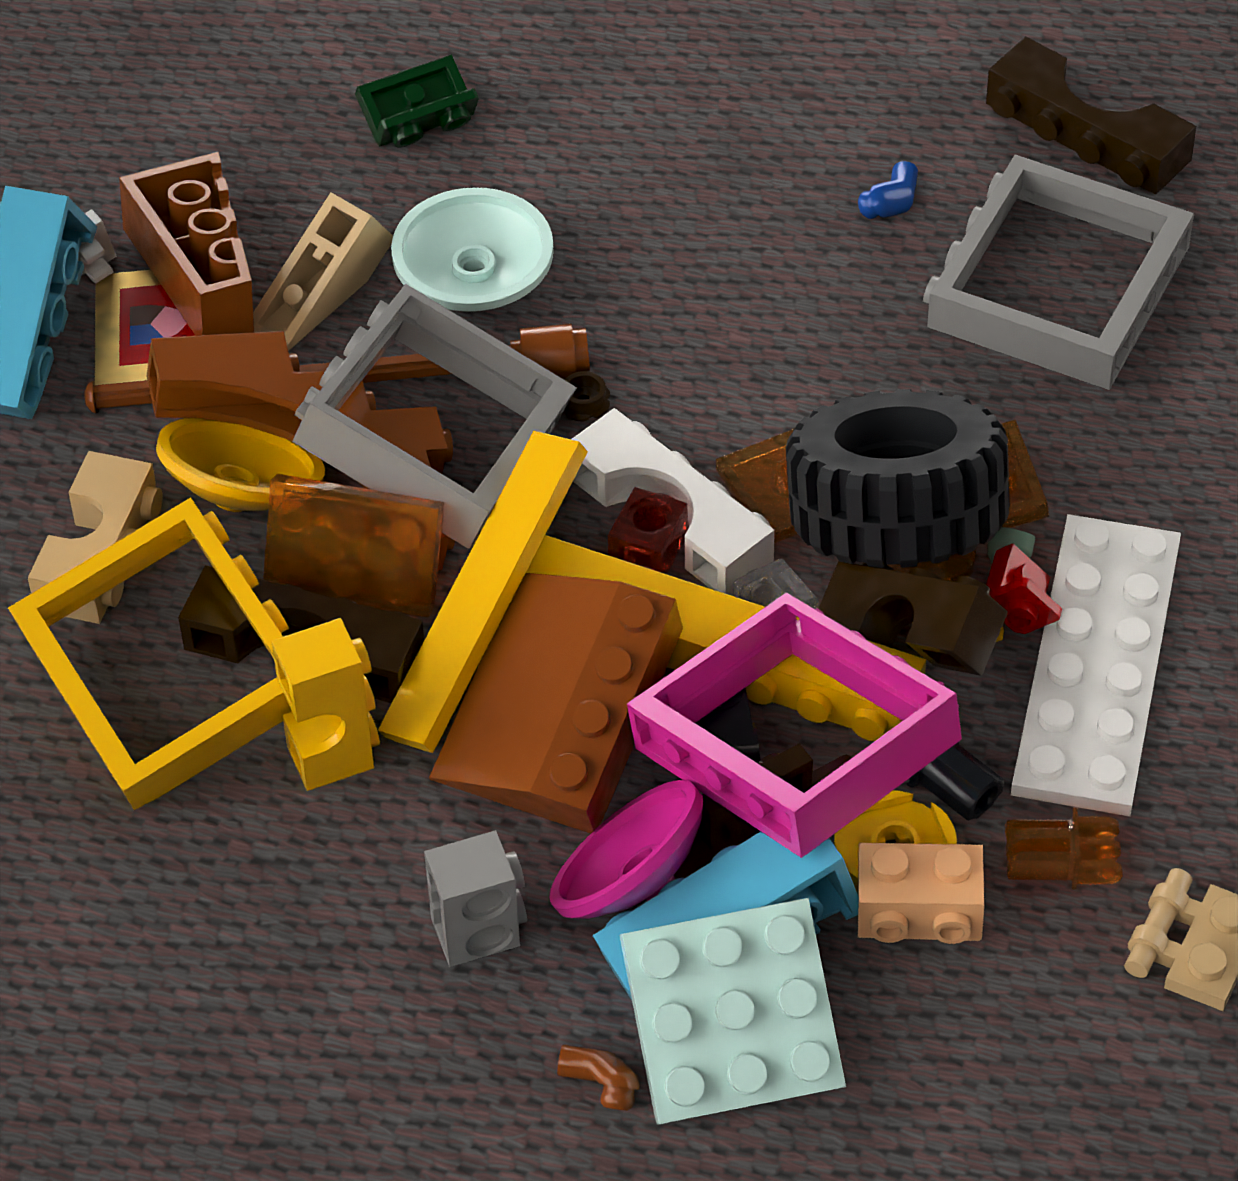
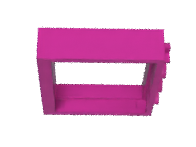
[627,592,962,858]

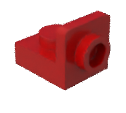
[986,543,1062,634]

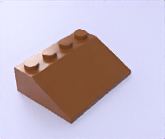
[429,573,683,834]

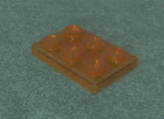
[263,474,444,618]

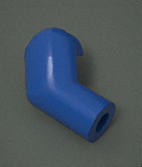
[858,161,918,219]

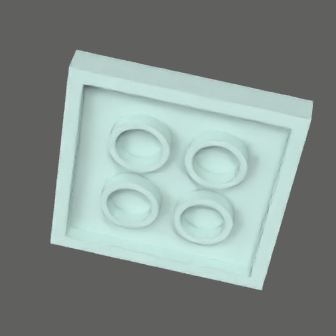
[620,898,846,1124]

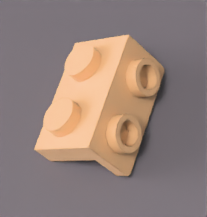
[858,843,984,944]

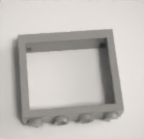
[923,155,1194,390]
[292,284,577,549]

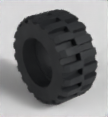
[786,389,1010,568]

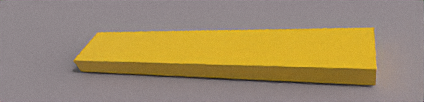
[378,430,588,753]

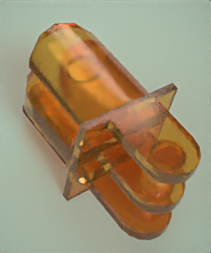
[1005,807,1123,890]

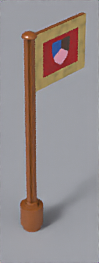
[84,270,590,413]

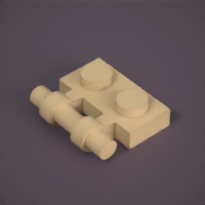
[1124,868,1238,1011]

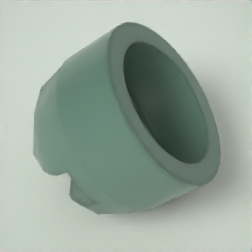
[987,527,1036,563]

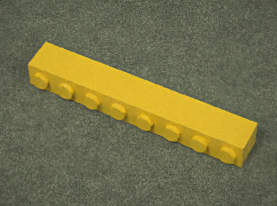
[526,535,926,741]

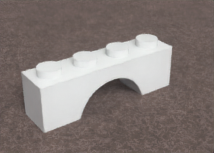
[571,408,774,596]

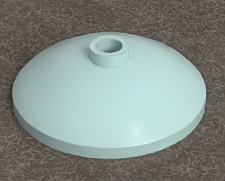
[391,188,553,312]

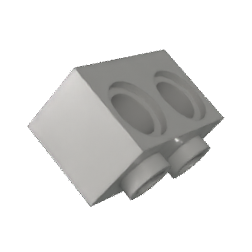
[424,830,527,967]

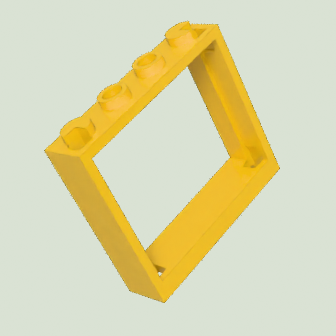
[8,497,292,810]

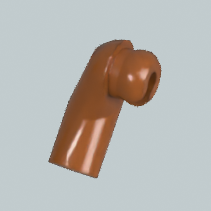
[557,1044,640,1111]

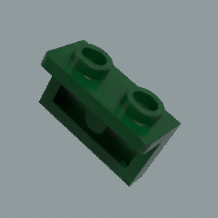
[355,54,479,148]

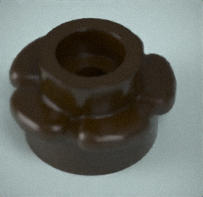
[565,371,610,422]

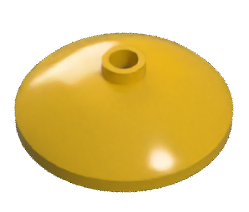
[156,418,325,512]

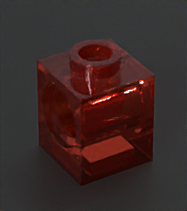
[608,487,688,574]

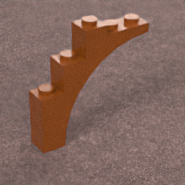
[146,331,455,574]

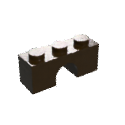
[818,561,1008,676]

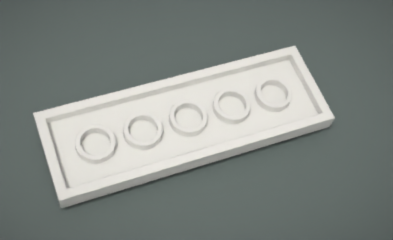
[1011,514,1181,816]

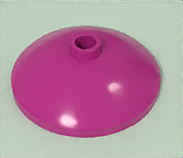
[549,780,703,919]

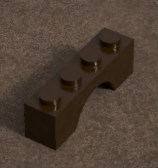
[986,36,1197,195]
[178,565,424,703]

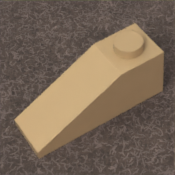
[253,192,393,351]

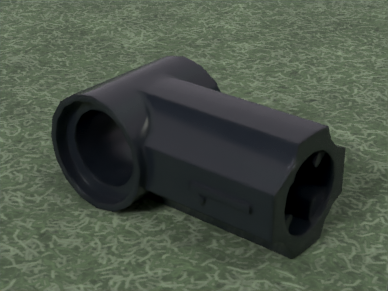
[906,742,1004,821]

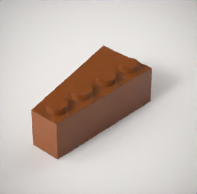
[119,152,254,336]

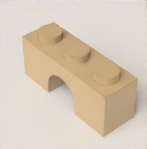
[28,451,163,624]

